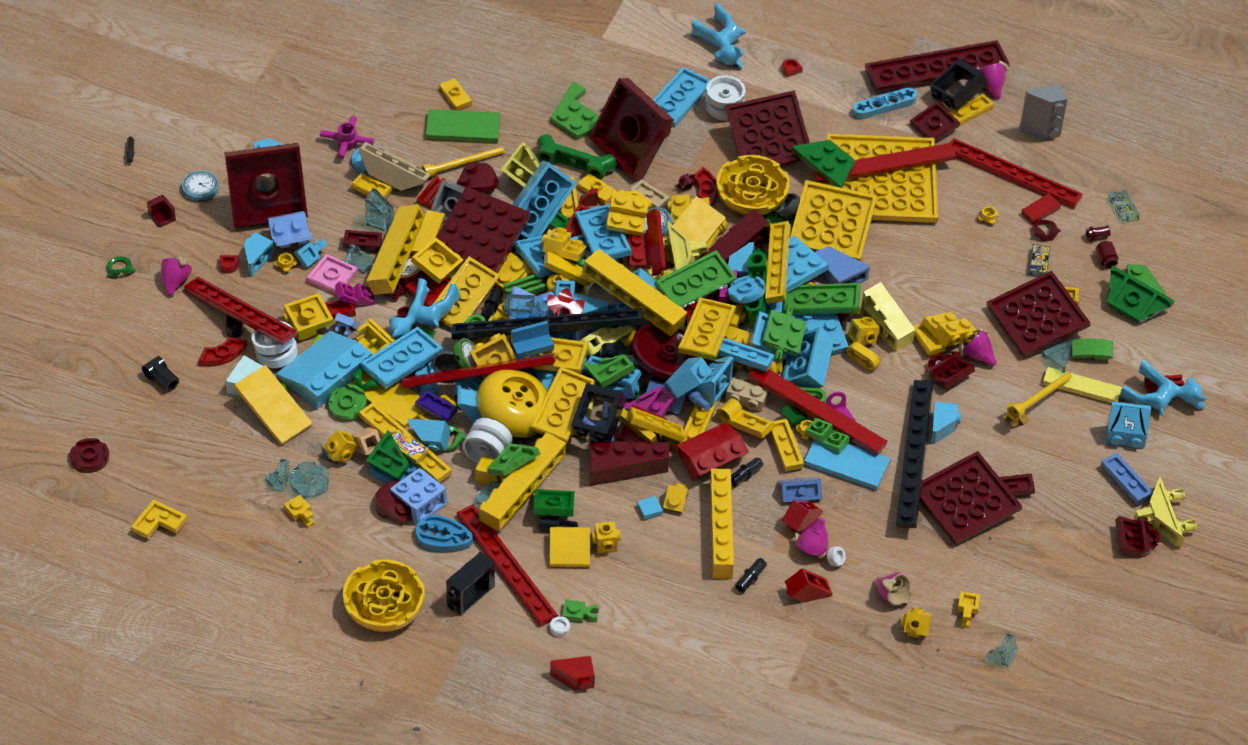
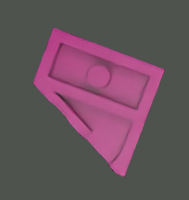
[624,385,677,417]

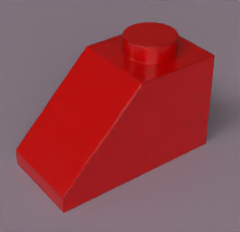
[781,500,823,532]
[784,568,833,603]
[550,656,595,690]

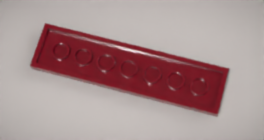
[865,40,1010,93]

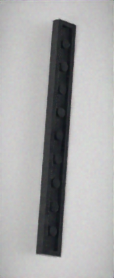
[451,308,643,340]
[896,380,934,528]

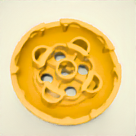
[716,155,790,215]
[476,370,548,438]
[343,559,425,632]

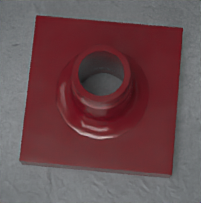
[588,78,674,180]
[224,143,308,228]

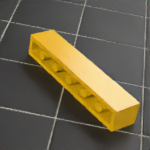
[367,204,425,295]
[582,248,687,337]
[478,432,566,531]
[710,469,734,579]

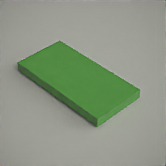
[426,109,500,143]
[654,250,738,308]
[783,283,861,315]

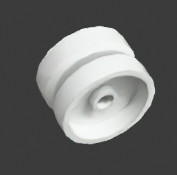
[705,75,746,121]
[251,321,298,368]
[462,418,512,464]

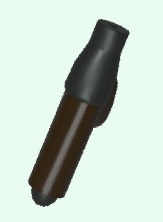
[126,137,134,163]

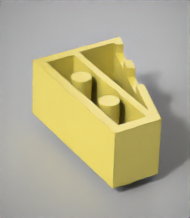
[501,141,540,188]
[860,282,915,352]

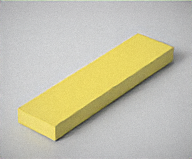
[1043,367,1122,404]

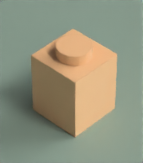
[352,427,381,456]

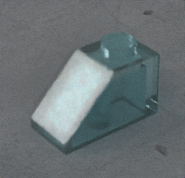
[365,188,395,232]
[504,294,548,318]

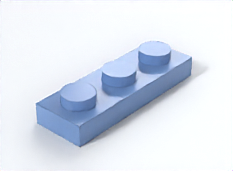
[1101,453,1153,505]

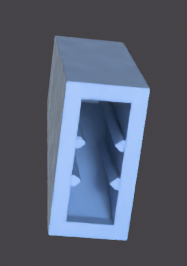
[815,246,870,284]

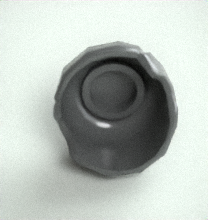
[774,193,800,219]
[433,350,462,381]

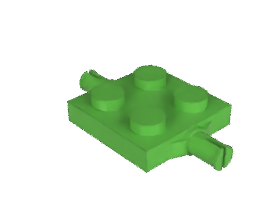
[762,305,807,362]

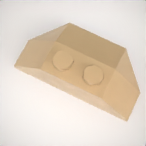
[359,142,431,191]

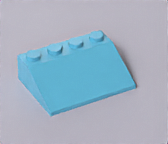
[276,331,372,410]

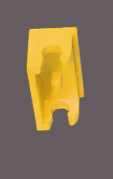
[355,318,395,355]

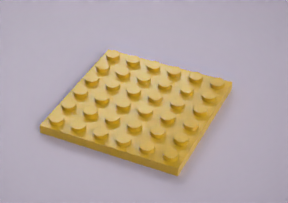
[826,134,938,223]

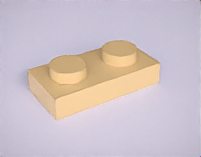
[630,179,670,208]

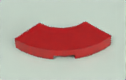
[693,167,718,207]
[199,337,247,367]

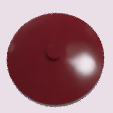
[631,323,707,380]

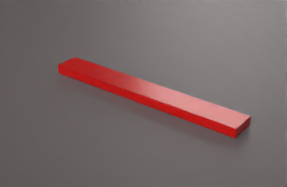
[950,138,1083,209]
[812,143,956,184]
[184,276,297,345]
[401,353,556,388]
[748,368,888,456]
[457,504,558,628]

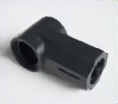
[142,356,179,392]

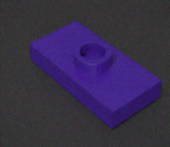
[415,390,458,423]

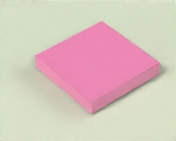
[306,254,358,295]

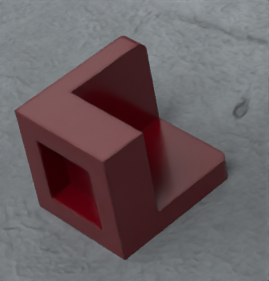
[147,194,176,227]

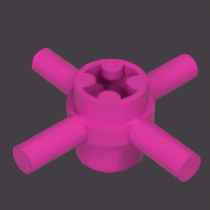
[320,116,374,159]

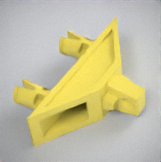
[660,221,709,278]
[1134,476,1197,549]

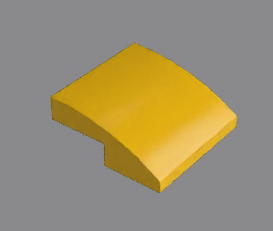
[550,527,590,567]

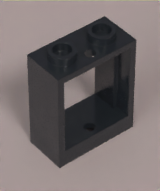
[929,59,987,111]
[571,383,627,442]
[446,552,495,615]

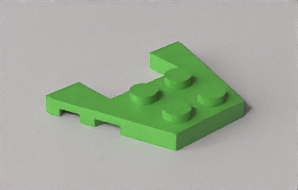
[551,81,599,140]

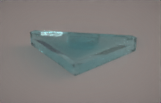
[1042,339,1072,373]

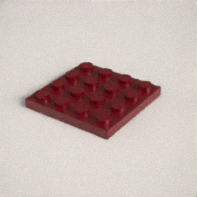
[725,90,810,166]
[436,186,531,274]
[987,270,1090,358]
[920,451,1022,546]

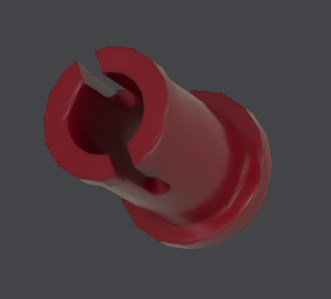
[1086,225,1111,241]

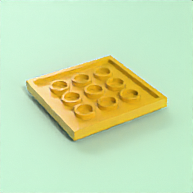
[790,180,877,261]

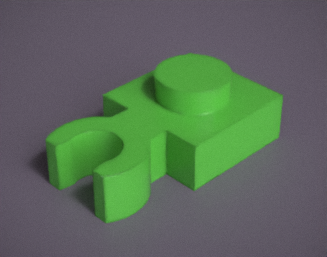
[563,600,599,623]

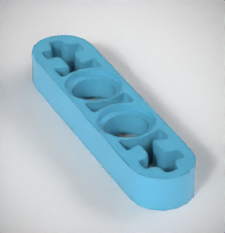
[853,88,917,119]

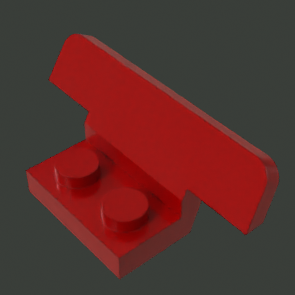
[626,209,666,276]

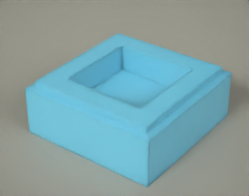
[637,496,663,520]

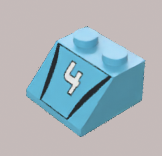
[693,356,734,407]
[1106,401,1151,448]

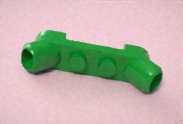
[537,134,616,180]
[744,252,768,328]

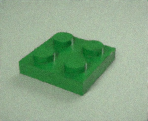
[533,489,575,518]

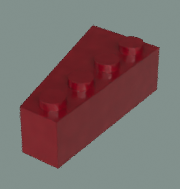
[707,209,770,264]
[590,441,669,486]

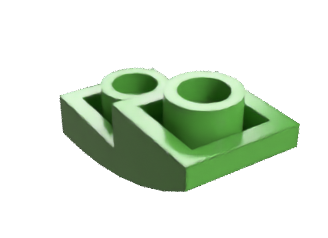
[1072,339,1113,361]
[806,418,850,454]

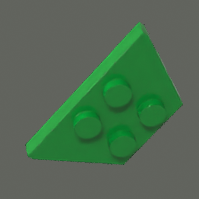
[792,140,855,188]
[1107,266,1175,324]

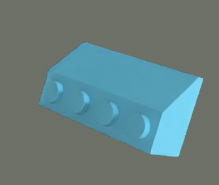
[512,161,577,239]

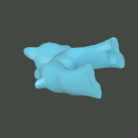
[691,3,746,69]
[389,278,461,340]
[1119,359,1207,416]

